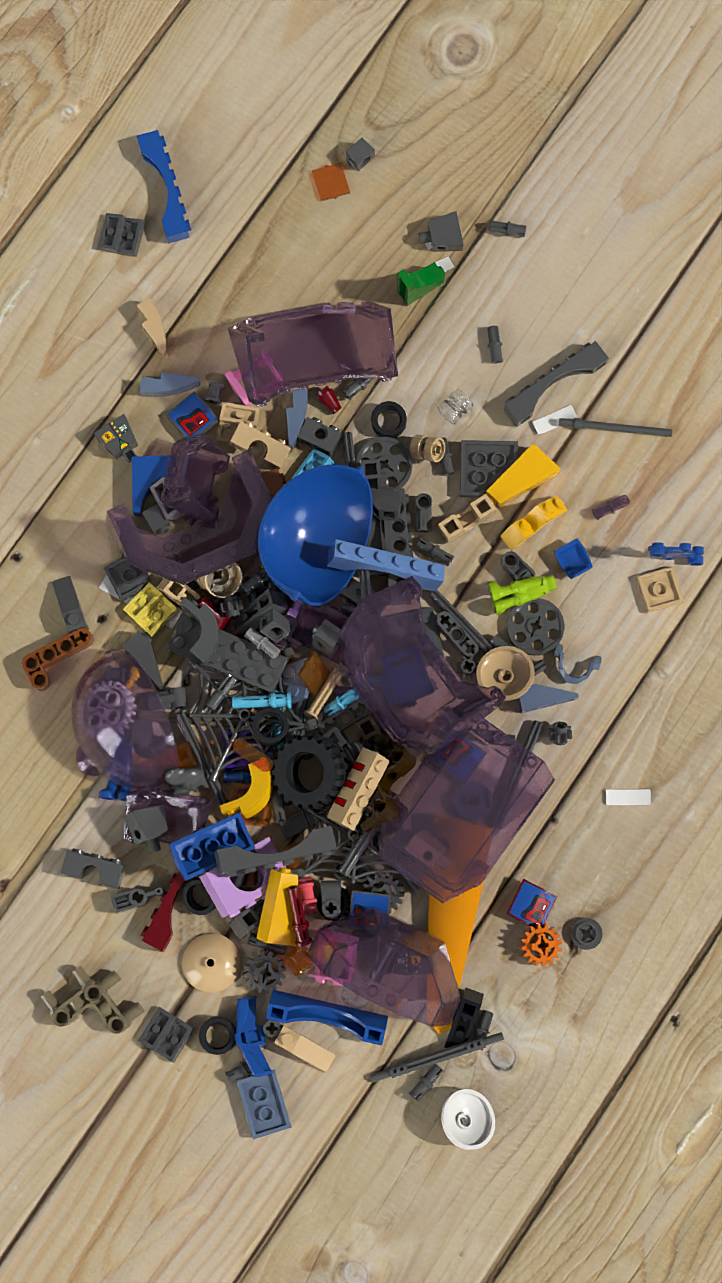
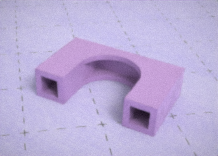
[199,837,286,918]

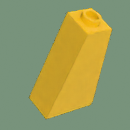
[486,443,561,508]
[256,867,299,947]

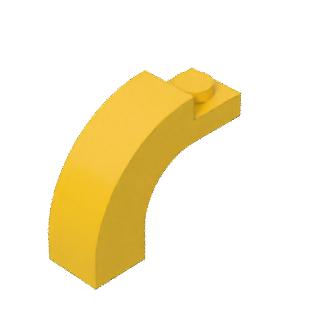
[220,758,275,819]

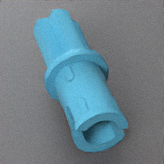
[323,688,359,717]

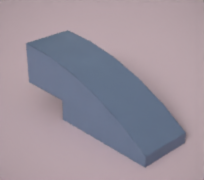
[140,372,200,397]
[286,388,308,450]

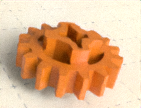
[519,923,563,966]

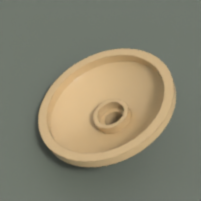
[476,646,535,701]
[182,933,241,993]

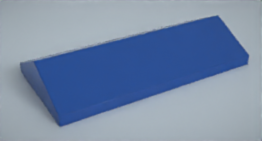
[169,812,255,881]

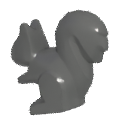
[165,765,209,796]

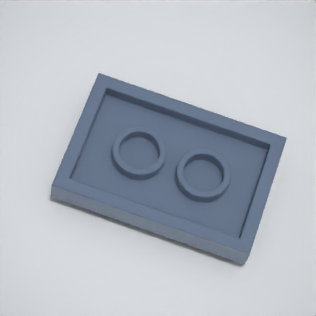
[236,1069,292,1139]

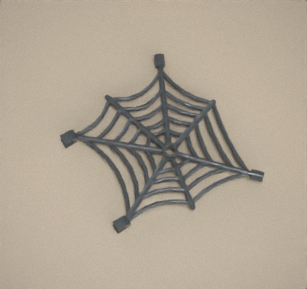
[188,647,318,783]
[282,796,416,884]

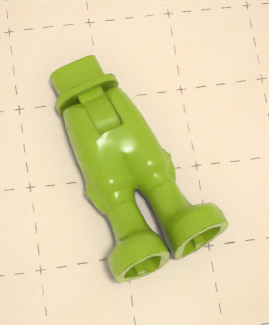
[488,575,557,615]

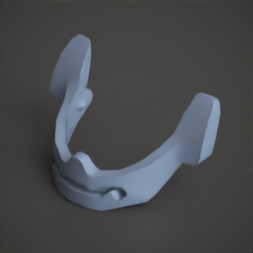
[553,644,602,684]

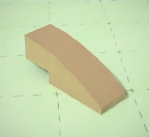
[137,297,168,359]

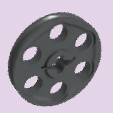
[356,437,412,490]
[507,598,565,656]

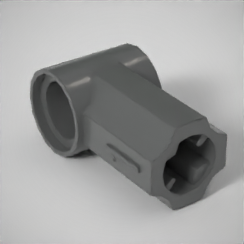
[414,493,432,533]
[148,687,188,710]

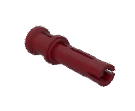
[287,885,313,946]

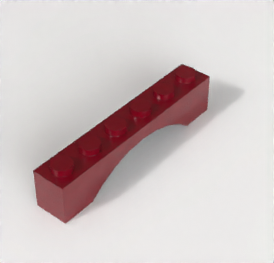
[141,872,189,952]

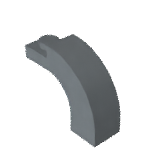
[180,598,220,667]

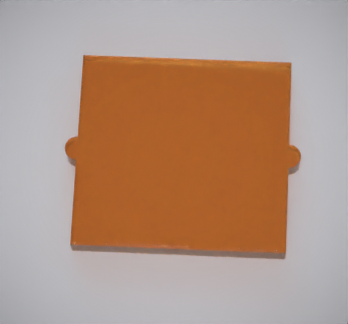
[312,163,350,201]
[297,651,331,697]

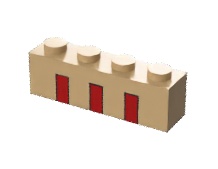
[327,748,390,831]

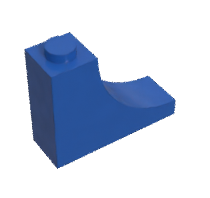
[132,455,183,516]

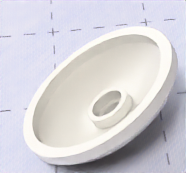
[441,1089,495,1150]

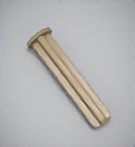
[304,668,343,721]

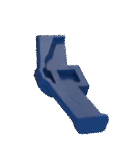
[234,996,273,1078]

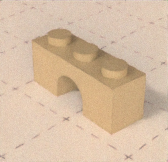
[228,421,291,469]
[437,494,496,544]

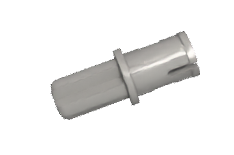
[245,627,280,659]

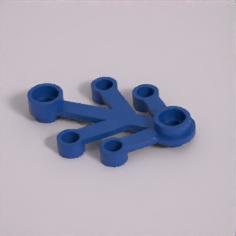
[648,542,704,566]

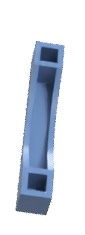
[327,539,445,592]

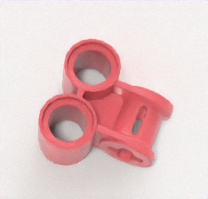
[298,876,317,915]

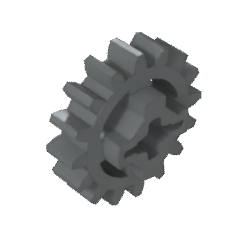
[362,872,405,914]
[243,949,286,993]

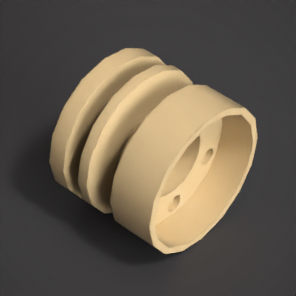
[193,552,243,598]

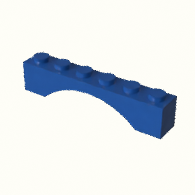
[137,130,191,244]
[266,990,388,1046]

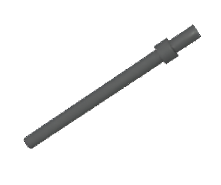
[559,418,672,437]

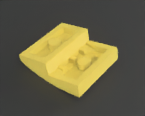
[123,582,179,638]

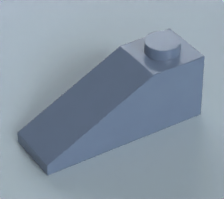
[517,684,579,713]

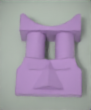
[287,601,306,629]

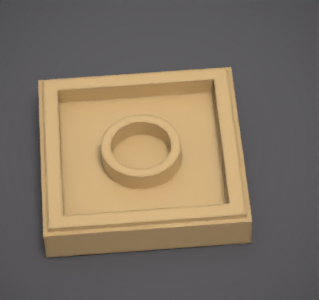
[636,566,684,613]

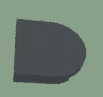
[104,557,149,602]

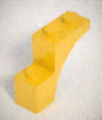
[500,495,568,551]

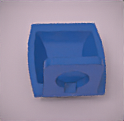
[554,538,593,579]

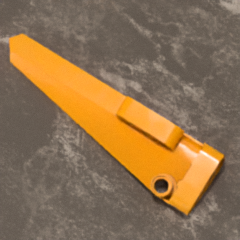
[425,814,493,1035]

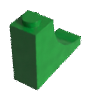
[397,262,446,306]

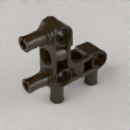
[360,736,416,833]

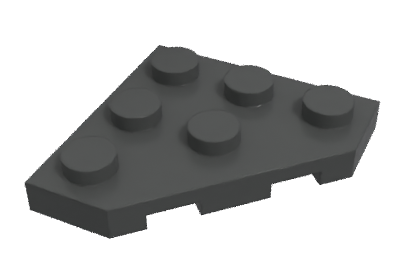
[460,440,518,497]

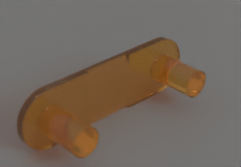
[233,739,273,772]

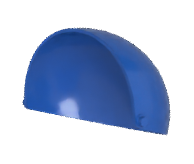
[258,465,373,606]

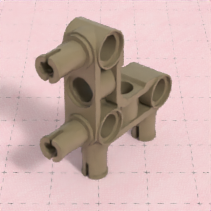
[40,966,145,1034]

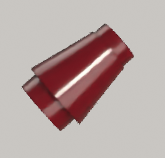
[316,386,342,415]

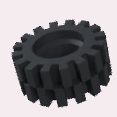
[317,887,351,921]

